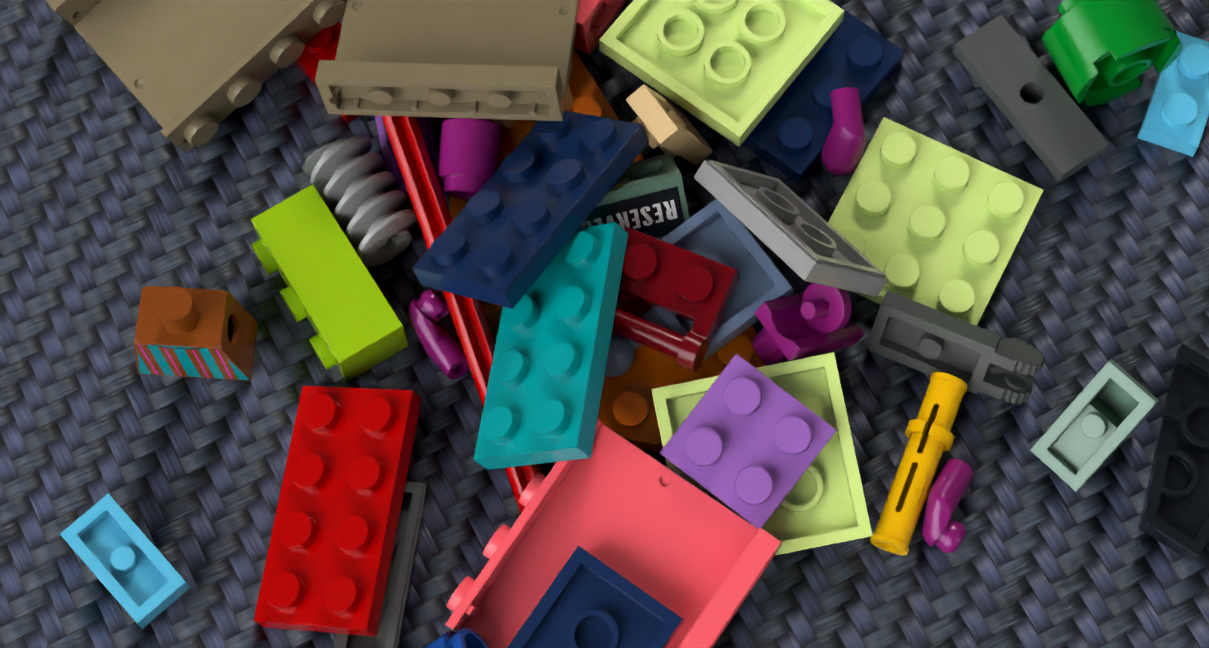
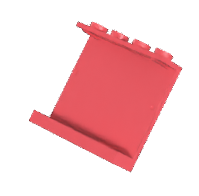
[446,418,781,648]

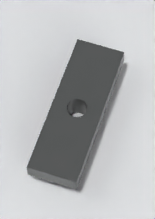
[953,14,1109,183]

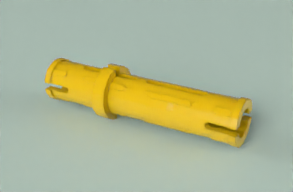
[870,372,968,556]

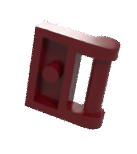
[612,227,740,372]

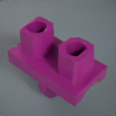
[751,283,865,366]

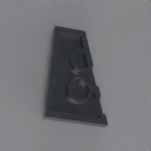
[1138,343,1209,563]

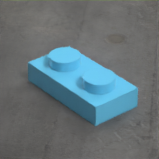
[1137,31,1209,157]
[60,493,191,629]

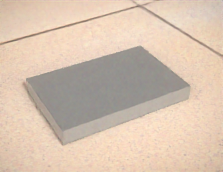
[693,160,888,297]

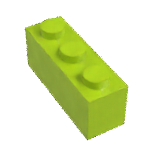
[250,184,409,382]

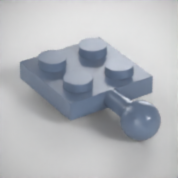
[605,199,794,377]

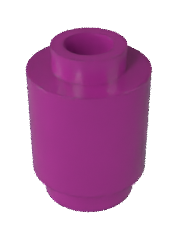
[437,118,501,200]

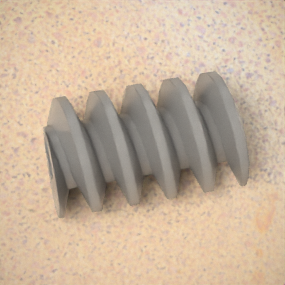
[302,134,418,267]

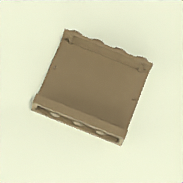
[45,0,347,154]
[315,0,580,121]

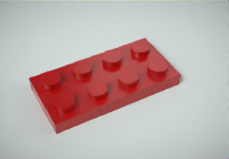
[253,386,422,637]

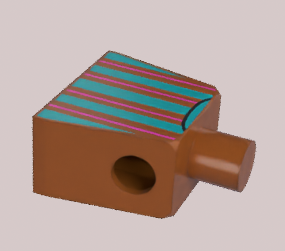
[134,286,259,381]

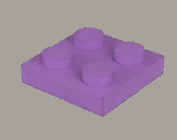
[660,354,836,529]

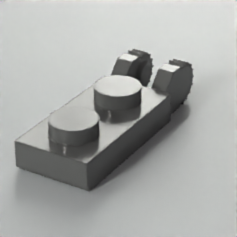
[866,290,1045,405]

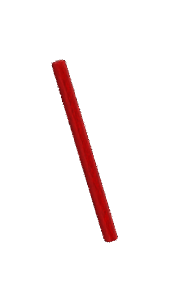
[382,116,541,514]

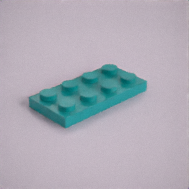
[473,222,628,470]

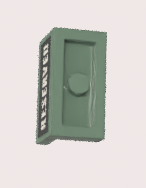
[579,153,690,240]

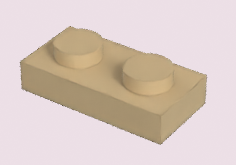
[625,84,713,166]

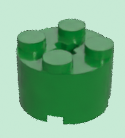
[1042,0,1183,106]

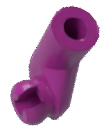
[821,87,866,176]
[407,289,470,380]
[921,459,974,554]

